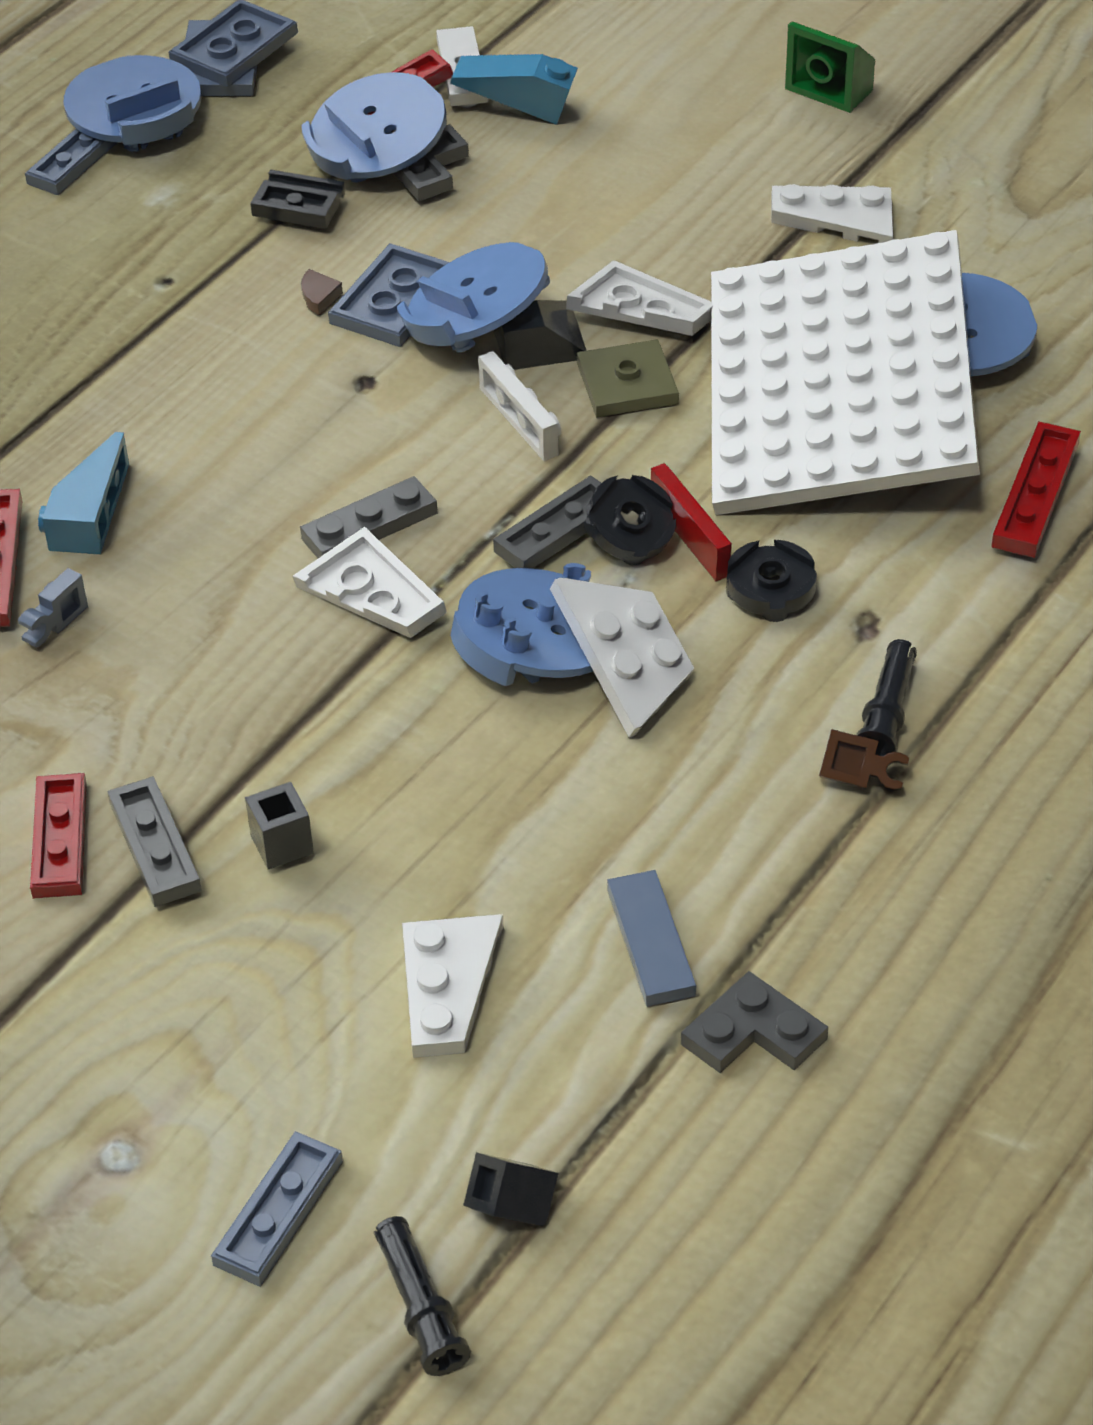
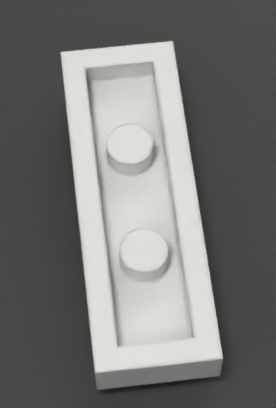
[478,351,561,461]

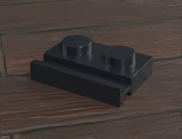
[250,169,345,229]

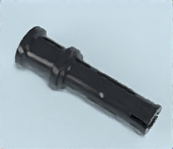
[856,639,917,757]
[374,1216,471,1376]

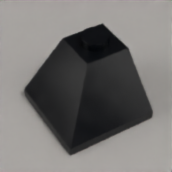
[494,300,587,370]

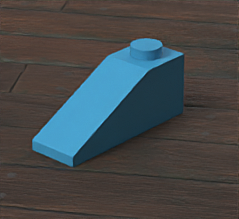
[450,54,578,125]
[38,432,129,554]

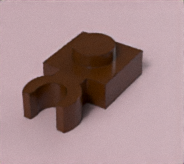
[819,729,909,790]

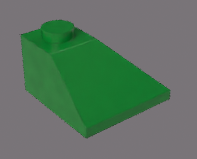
[785,21,875,113]

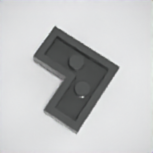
[394,124,469,201]
[681,971,829,1073]

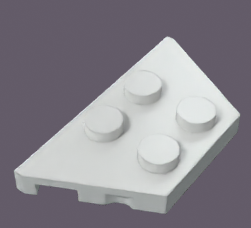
[550,578,694,738]

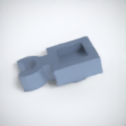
[18,568,88,647]

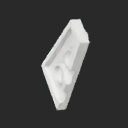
[771,184,893,243]
[566,260,714,336]
[293,527,447,638]
[402,914,503,1058]

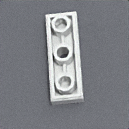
[436,26,488,108]

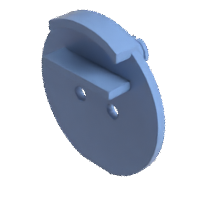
[63,55,201,152]
[301,72,447,183]
[397,242,550,352]
[962,273,1037,376]
[450,563,593,686]

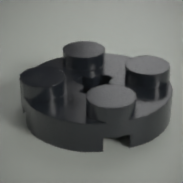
[584,475,676,565]
[726,540,817,622]

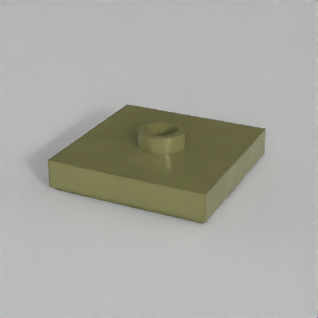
[577,339,679,417]

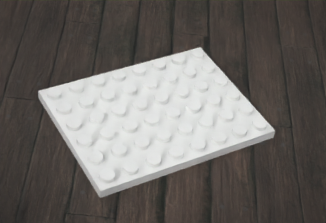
[711,230,980,515]

